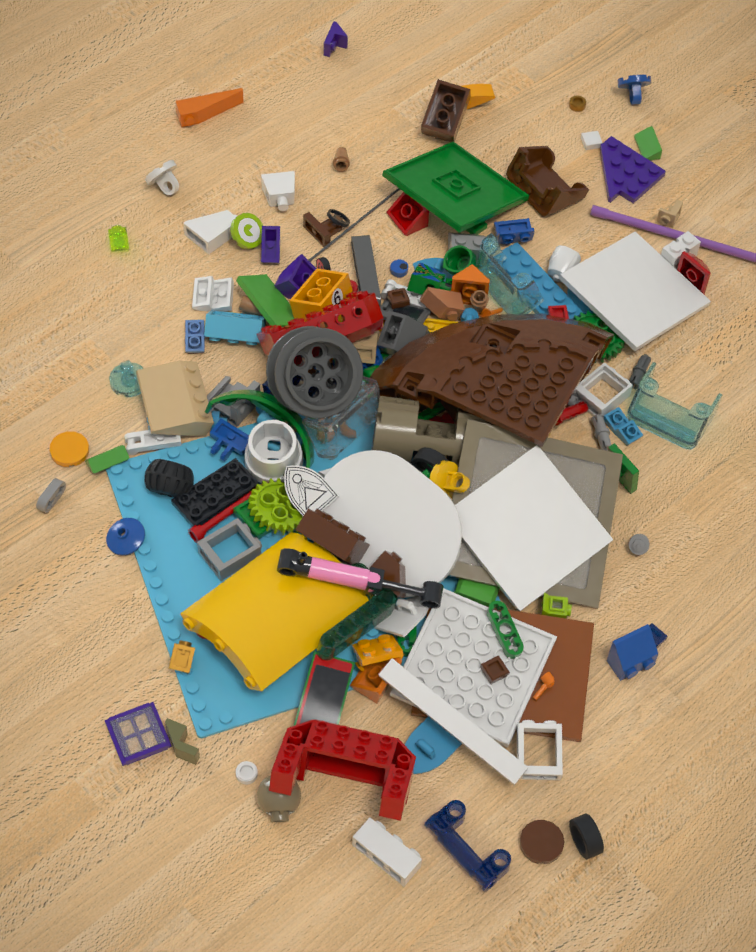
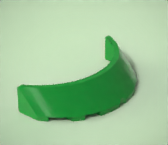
[205,390,314,468]

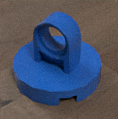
[617,75,651,105]

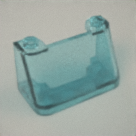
[476,233,544,314]

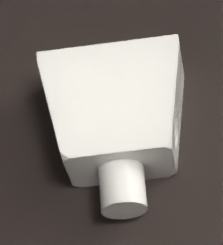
[261,171,295,211]

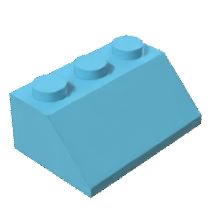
[204,310,266,345]

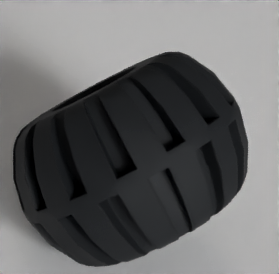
[144,459,194,497]

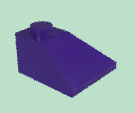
[274,254,317,299]

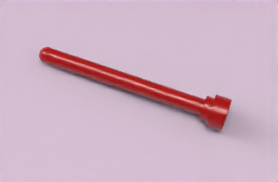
[188,484,261,543]

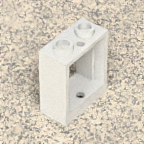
[573,362,633,419]
[517,720,563,781]

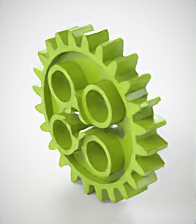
[248,478,303,535]

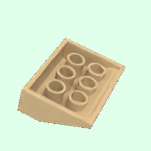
[136,360,214,437]

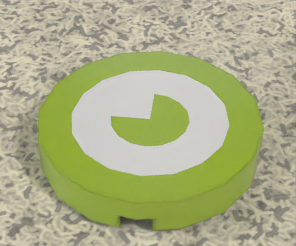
[230,213,263,249]

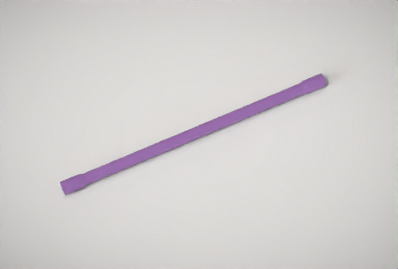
[590,205,756,263]

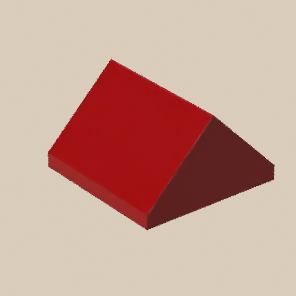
[386,192,429,236]

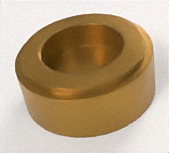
[569,95,586,112]

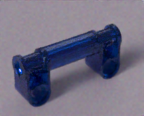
[424,800,511,892]

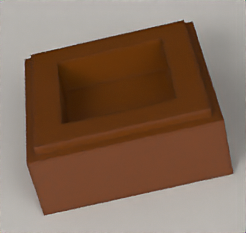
[387,288,410,309]
[480,655,510,684]

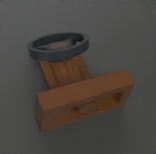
[303,209,350,247]

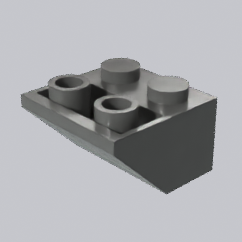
[377,311,429,356]

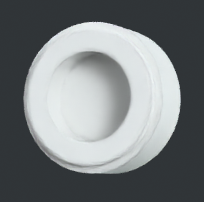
[236,761,258,785]

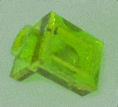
[108,225,129,252]

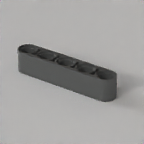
[351,235,381,306]

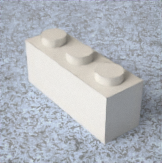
[352,818,422,887]

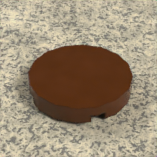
[520,820,565,864]

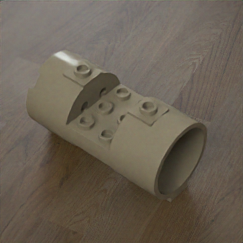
[372,396,494,466]

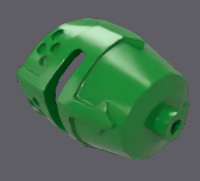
[443,245,477,276]

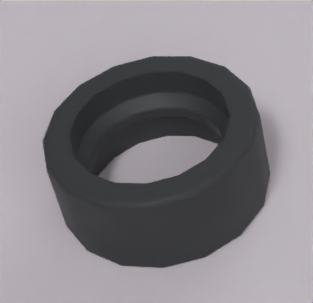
[411,447,448,473]
[569,813,604,860]

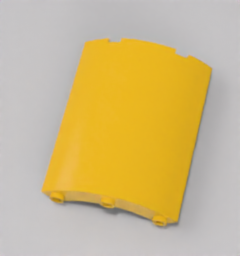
[180,532,371,691]

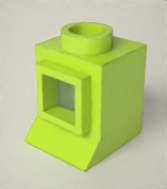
[541,592,572,618]

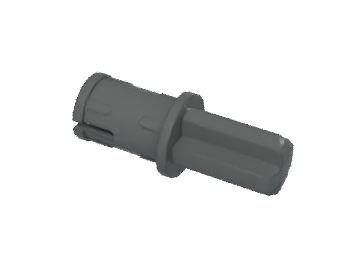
[629,354,651,389]

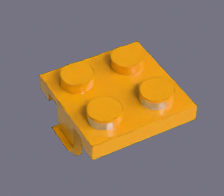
[352,634,404,671]

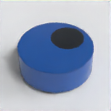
[390,259,409,277]

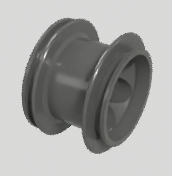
[266,326,363,418]

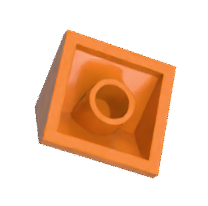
[451,264,490,305]
[350,658,402,704]

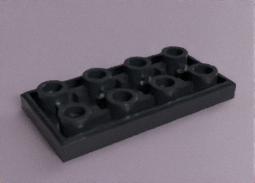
[171,458,259,527]

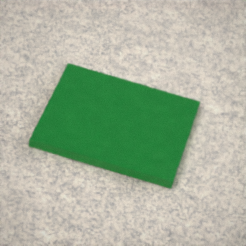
[382,141,529,233]

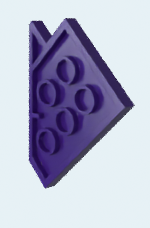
[600,136,666,204]

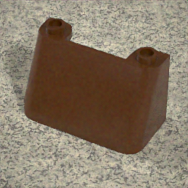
[506,146,589,216]

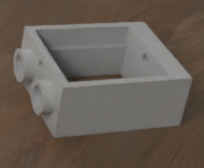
[197,518,262,581]

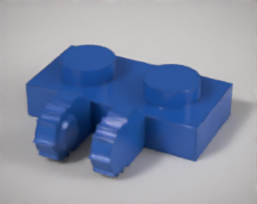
[210,419,249,461]

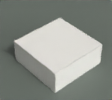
[581,131,602,150]

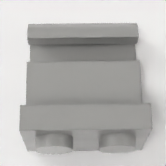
[207,376,261,427]

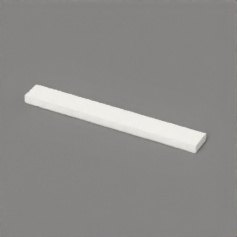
[378,658,528,786]

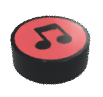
[316,257,331,270]

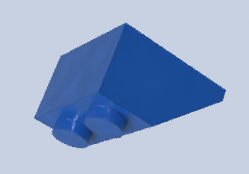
[607,624,658,681]

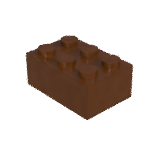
[421,79,471,142]
[295,508,370,566]

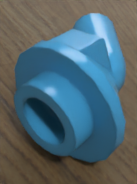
[460,308,479,321]

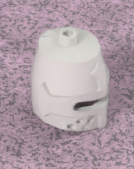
[547,245,581,282]

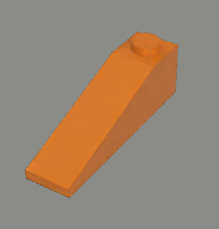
[176,88,244,127]

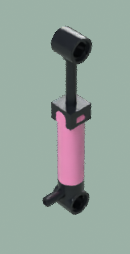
[277,548,444,608]

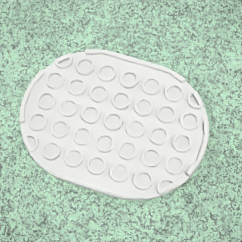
[324,450,463,598]

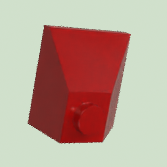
[677,251,711,295]

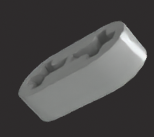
[36,478,66,513]

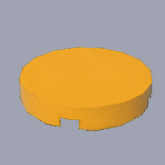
[49,431,89,467]

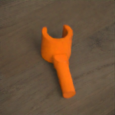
[479,308,503,317]
[532,672,555,701]

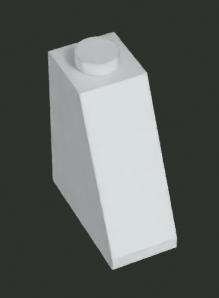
[183,210,237,254]

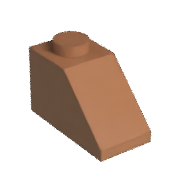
[420,287,464,321]

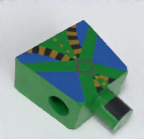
[407,263,452,295]

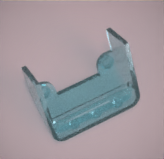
[627,362,722,450]

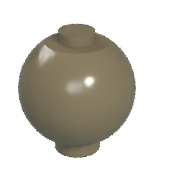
[257,776,301,822]

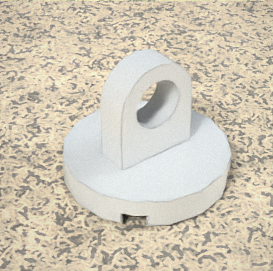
[145,160,179,195]

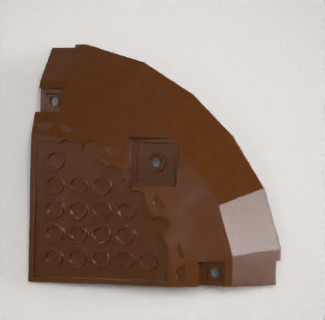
[364,313,614,447]

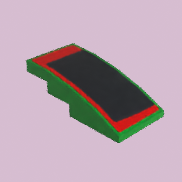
[294,651,355,726]

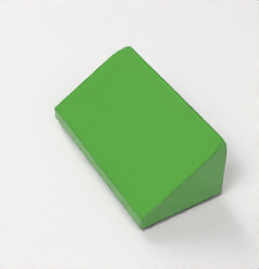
[634,126,662,160]
[85,445,129,473]

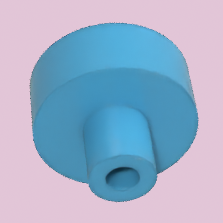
[210,411,228,430]

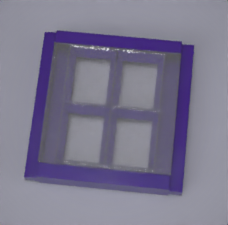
[105,702,172,766]

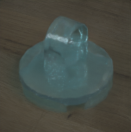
[109,360,143,397]

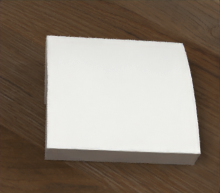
[192,276,234,312]

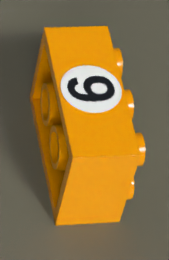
[289,269,353,319]

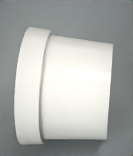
[244,420,303,483]

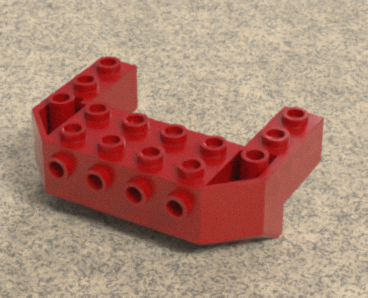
[257,290,384,365]
[269,719,416,821]

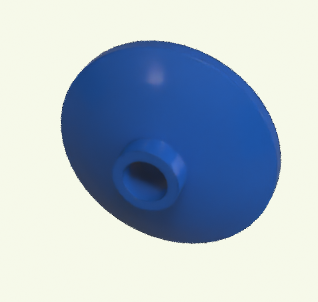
[106,518,145,555]

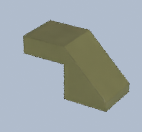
[165,718,200,765]

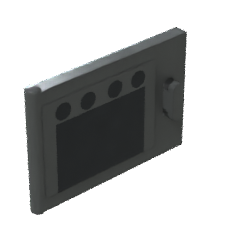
[380,298,431,324]

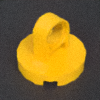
[430,460,470,499]

